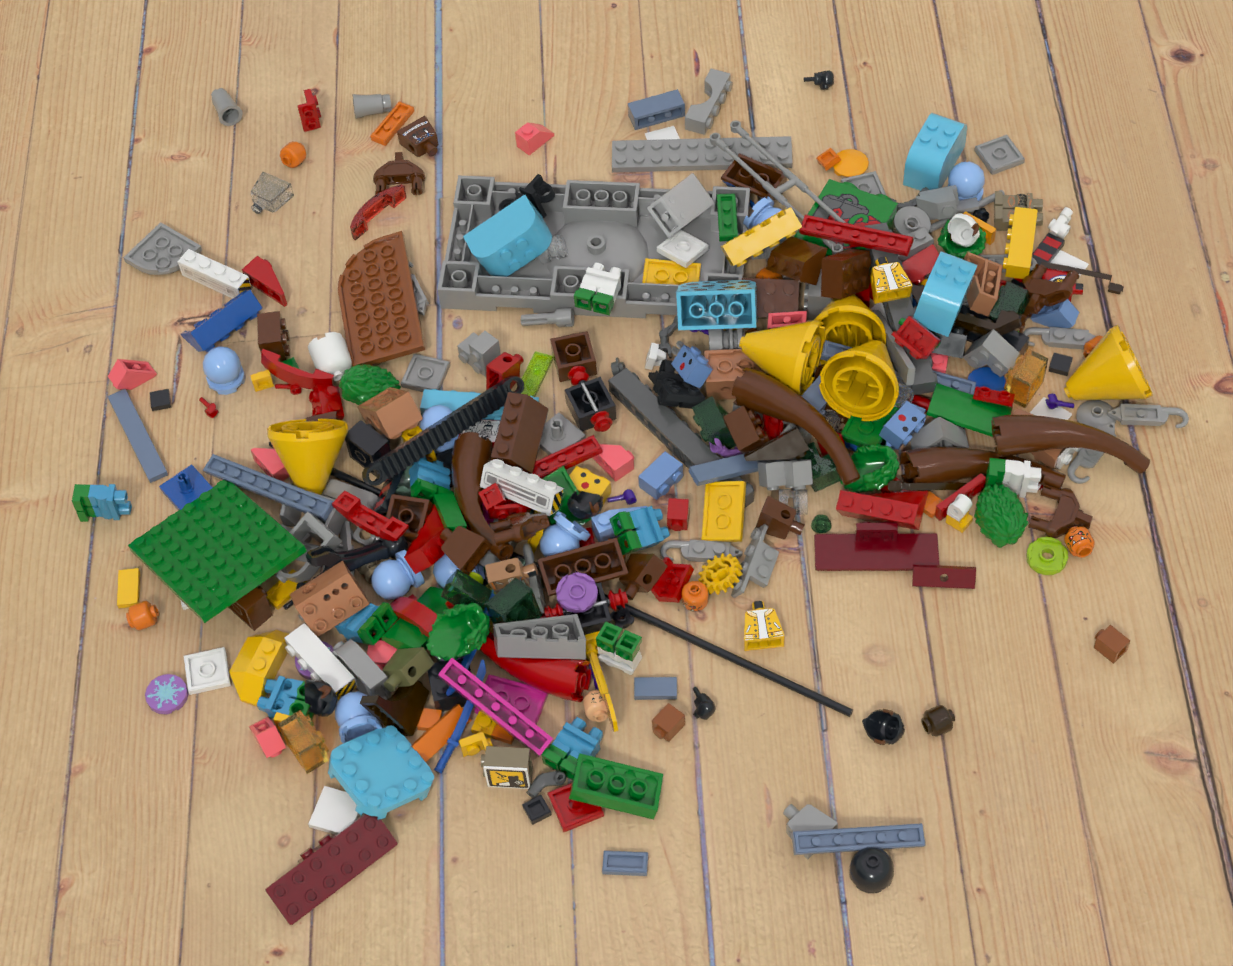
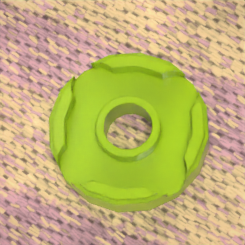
[1026,537,1068,575]

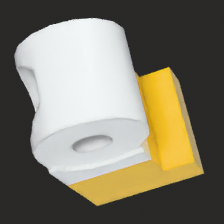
[946,494,973,533]

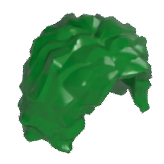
[937,220,986,259]
[339,364,401,405]
[840,444,899,493]
[974,484,1029,548]
[426,603,489,661]

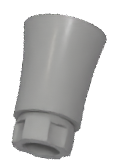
[211,88,243,126]
[352,94,391,119]

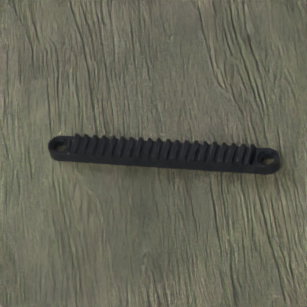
[362,376,524,486]

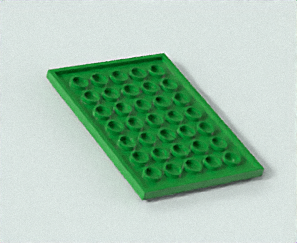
[128,480,307,623]

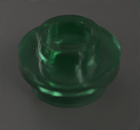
[811,515,832,533]

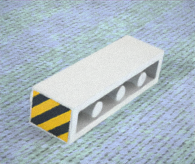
[177,249,252,299]
[480,459,564,516]
[284,623,358,702]

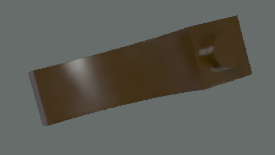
[360,680,430,736]

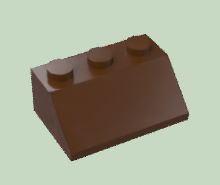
[721,153,787,200]
[766,236,828,285]

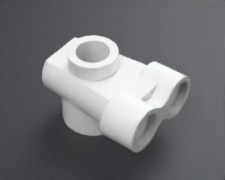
[1048,207,1073,239]

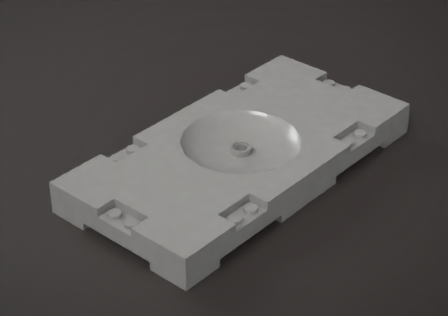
[438,175,750,318]

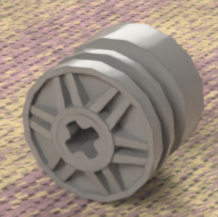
[708,328,745,350]

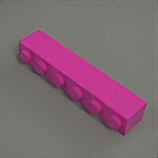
[438,658,553,757]

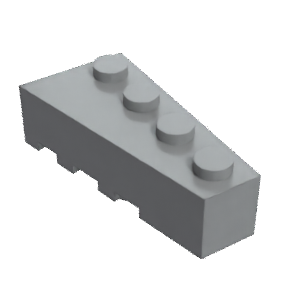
[494,614,586,660]

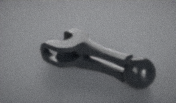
[306,535,408,580]

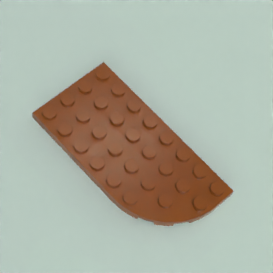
[338,231,425,367]

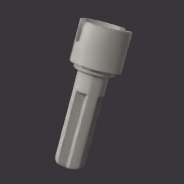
[520,308,574,327]

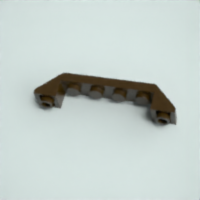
[911,284,1022,336]

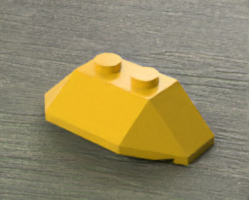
[229,630,289,706]

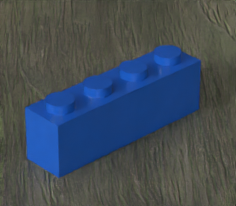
[181,290,263,352]

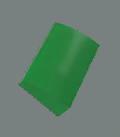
[926,383,1012,437]
[382,587,457,650]
[569,753,663,820]

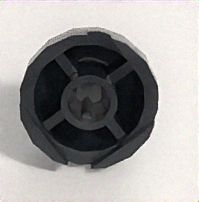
[849,847,894,893]

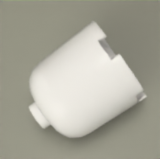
[308,332,352,381]

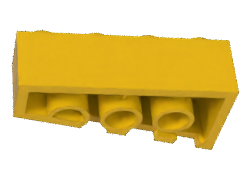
[720,207,802,267]
[1002,207,1038,279]

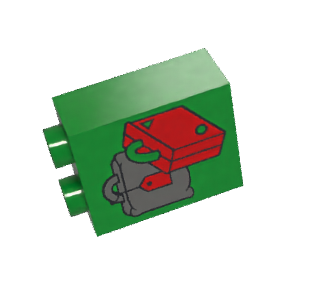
[794,179,898,272]

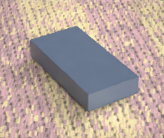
[634,677,677,700]
[602,851,648,876]

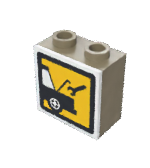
[481,746,533,789]

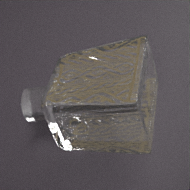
[250,171,294,214]

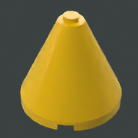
[814,294,886,364]
[739,320,825,396]
[1064,325,1153,400]
[819,340,899,421]
[267,419,348,495]

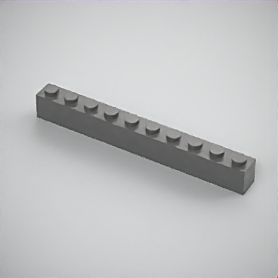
[864,222,938,396]
[608,368,754,508]

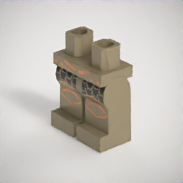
[994,191,1043,231]

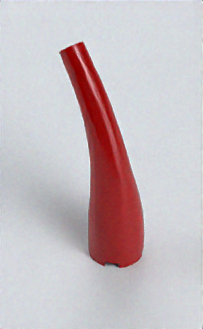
[445,594,592,702]

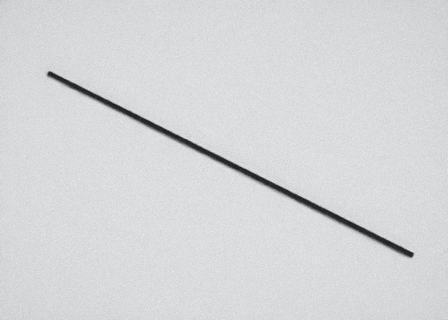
[269,442,853,717]

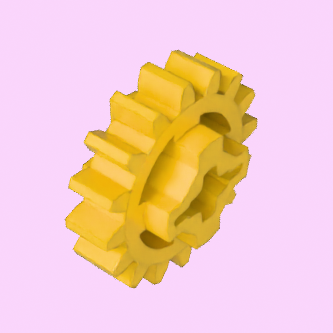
[698,553,743,595]

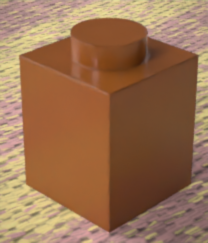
[1094,625,1130,664]
[652,703,685,742]

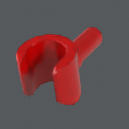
[275,384,301,395]
[199,397,219,418]

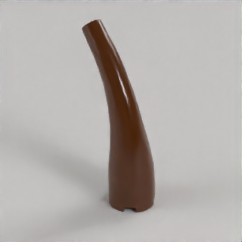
[732,367,860,485]
[991,415,1150,474]
[451,432,513,561]
[899,447,1066,491]

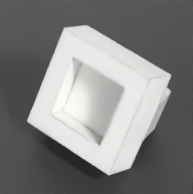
[645,343,667,370]

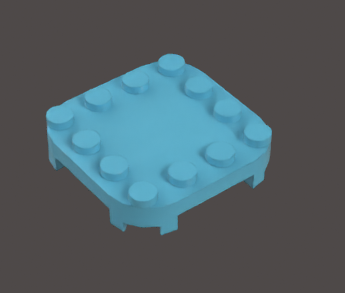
[328,725,434,820]

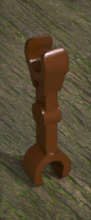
[1019,306,1032,333]

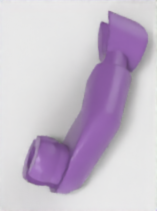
[709,438,743,458]

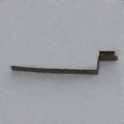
[1041,262,1124,294]
[888,481,967,491]

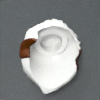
[947,213,980,247]

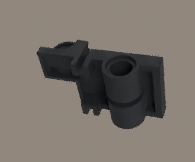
[498,174,555,218]
[648,360,705,409]

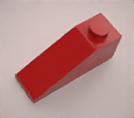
[242,256,287,307]

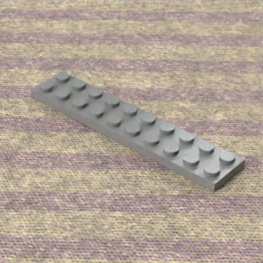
[612,136,792,173]

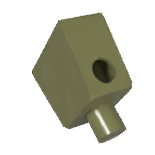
[382,647,434,692]

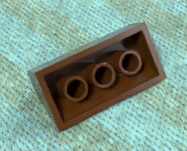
[491,392,549,474]
[537,538,629,597]

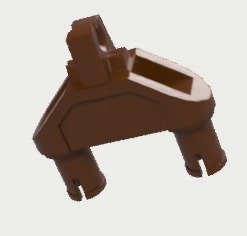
[373,152,425,198]
[1022,264,1080,314]
[1028,484,1093,538]
[489,512,549,546]

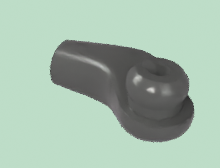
[526,771,566,798]

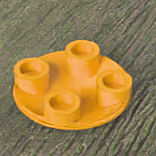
[833,149,869,177]

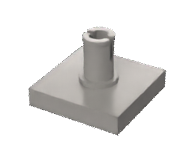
[540,413,586,455]

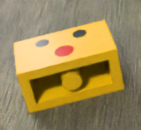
[569,466,612,504]

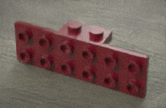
[814,521,939,571]
[265,814,398,925]

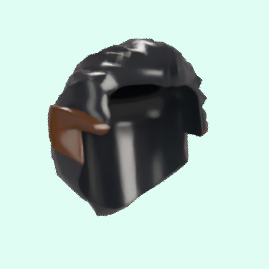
[567,491,603,520]
[304,679,337,717]
[862,709,905,745]

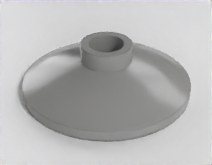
[894,206,931,235]
[1076,400,1116,428]

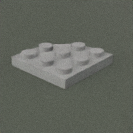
[123,222,202,275]

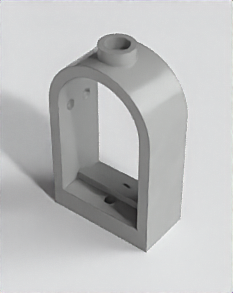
[275,511,342,583]
[332,639,392,700]

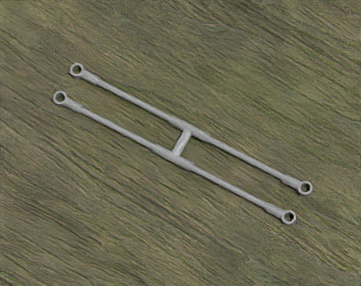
[710,120,846,255]

